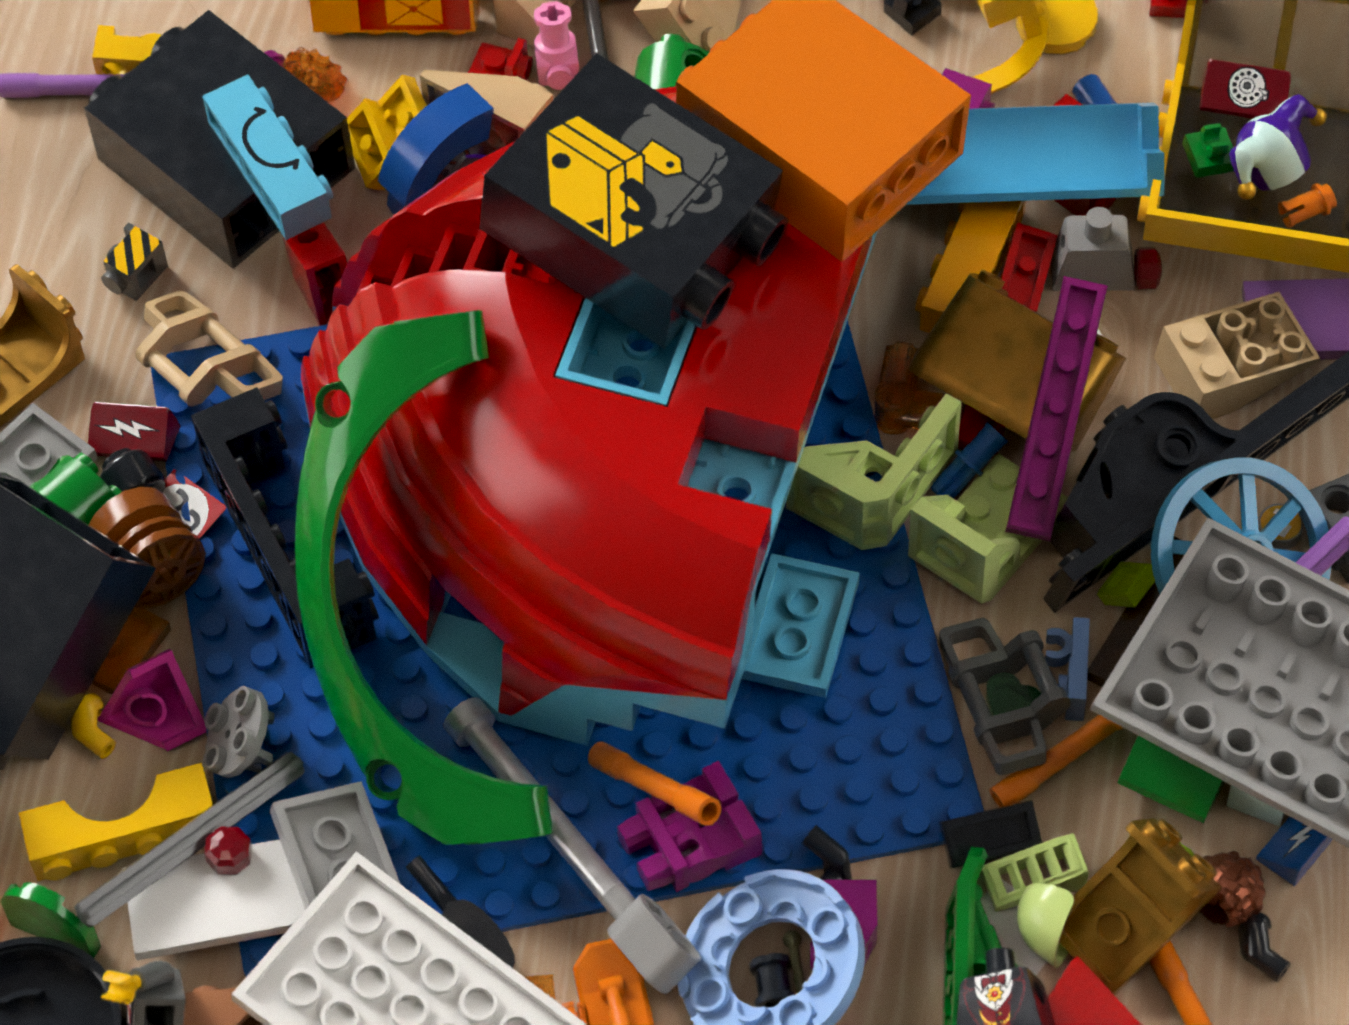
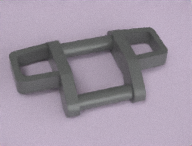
[939,618,1071,775]

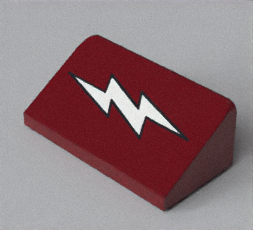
[88,402,181,462]

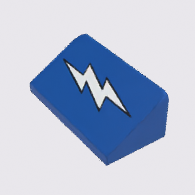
[1256,816,1333,886]

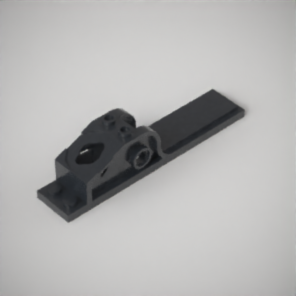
[1043,351,1349,613]

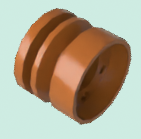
[89,487,206,608]

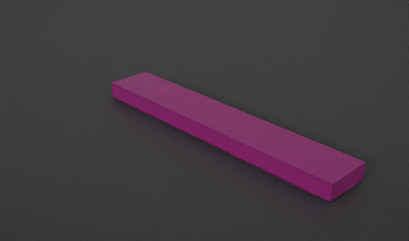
[1005,276,1108,542]

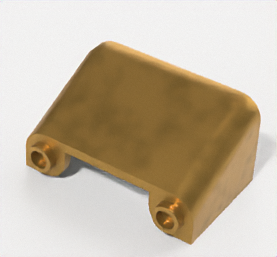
[908,270,1127,452]

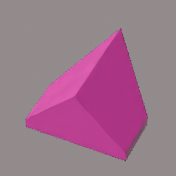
[97,649,206,752]

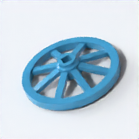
[1151,457,1332,594]

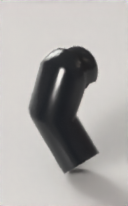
[1238,912,1291,982]

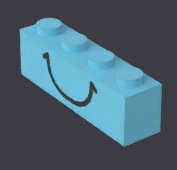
[202,75,334,240]

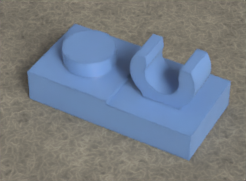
[1045,617,1090,721]

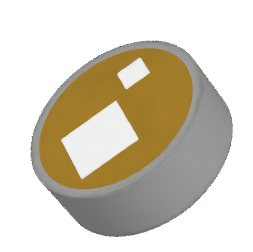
[1258,504,1304,550]

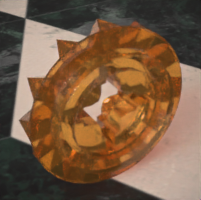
[283,47,347,102]

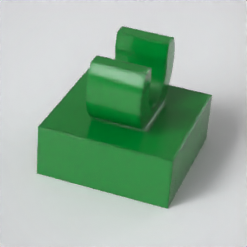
[1182,123,1234,178]

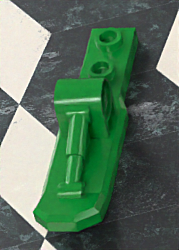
[942,847,1019,1025]

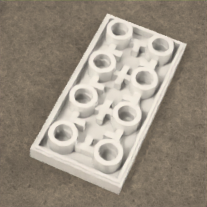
[123,839,305,961]

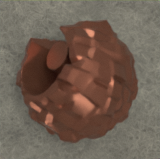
[1199,851,1266,928]

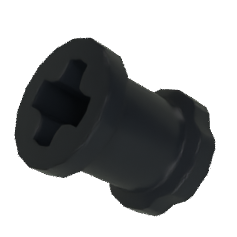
[749,953,796,1008]

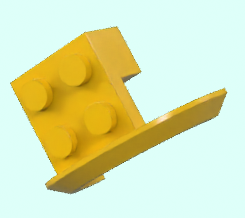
[973,0,1050,94]

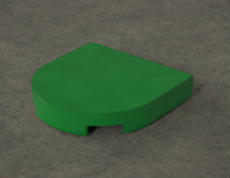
[1,882,101,958]

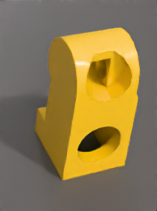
[92,25,161,74]

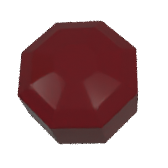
[1134,247,1162,289]
[204,826,252,875]

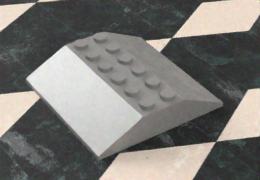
[1090,518,1349,847]

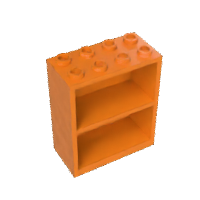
[676,0,971,262]

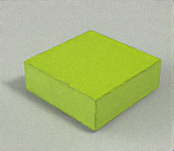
[1097,562,1155,608]

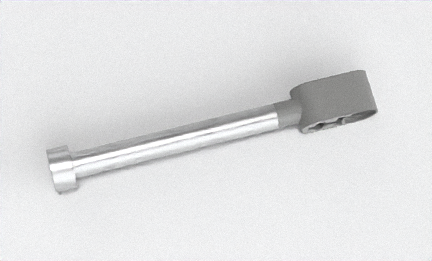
[443,697,701,994]

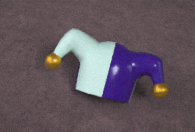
[1229,94,1327,200]

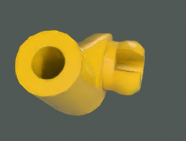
[71,693,116,759]

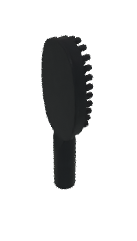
[405,855,515,968]

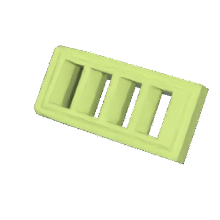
[981,833,1088,912]

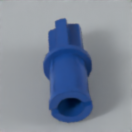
[931,422,1009,499]

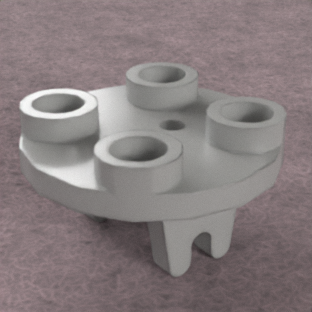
[202,686,274,778]

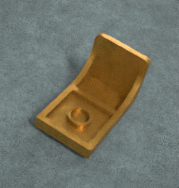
[0,264,85,427]
[1059,818,1222,995]

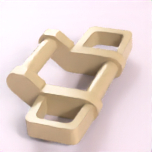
[135,291,283,407]

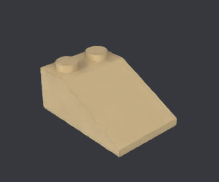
[633,0,741,51]
[420,70,553,155]

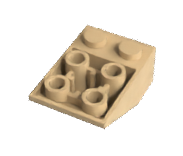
[1154,292,1320,419]

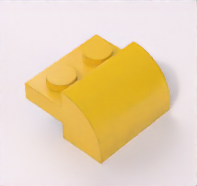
[347,74,427,190]

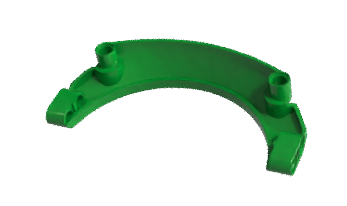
[295,310,553,845]

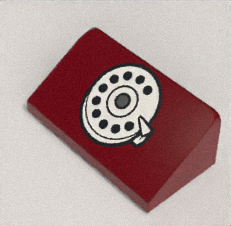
[1200,59,1291,119]

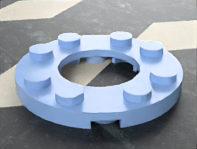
[677,869,865,1025]

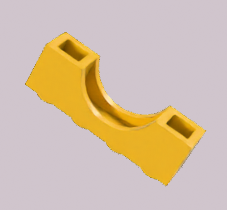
[18,762,214,882]

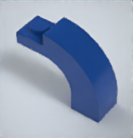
[378,83,494,215]

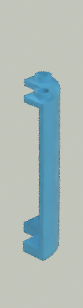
[906,102,1165,205]

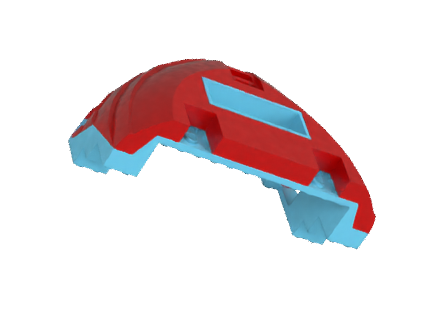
[301,86,899,746]

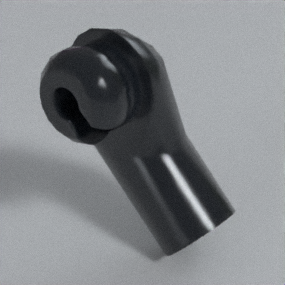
[802,825,852,880]

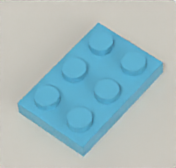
[741,553,860,698]

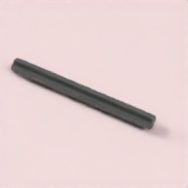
[75,752,305,928]

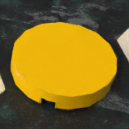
[1016,0,1098,54]

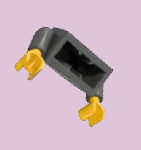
[101,961,186,1025]

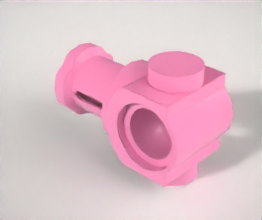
[534,1,579,90]

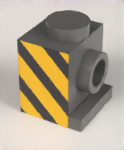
[101,223,168,301]

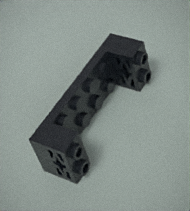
[191,387,379,669]

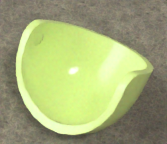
[1017,883,1074,968]

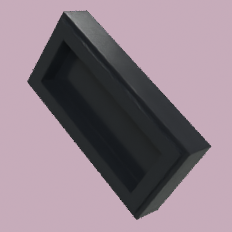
[939,800,1042,868]

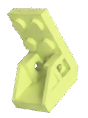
[786,394,961,550]
[908,453,1068,604]

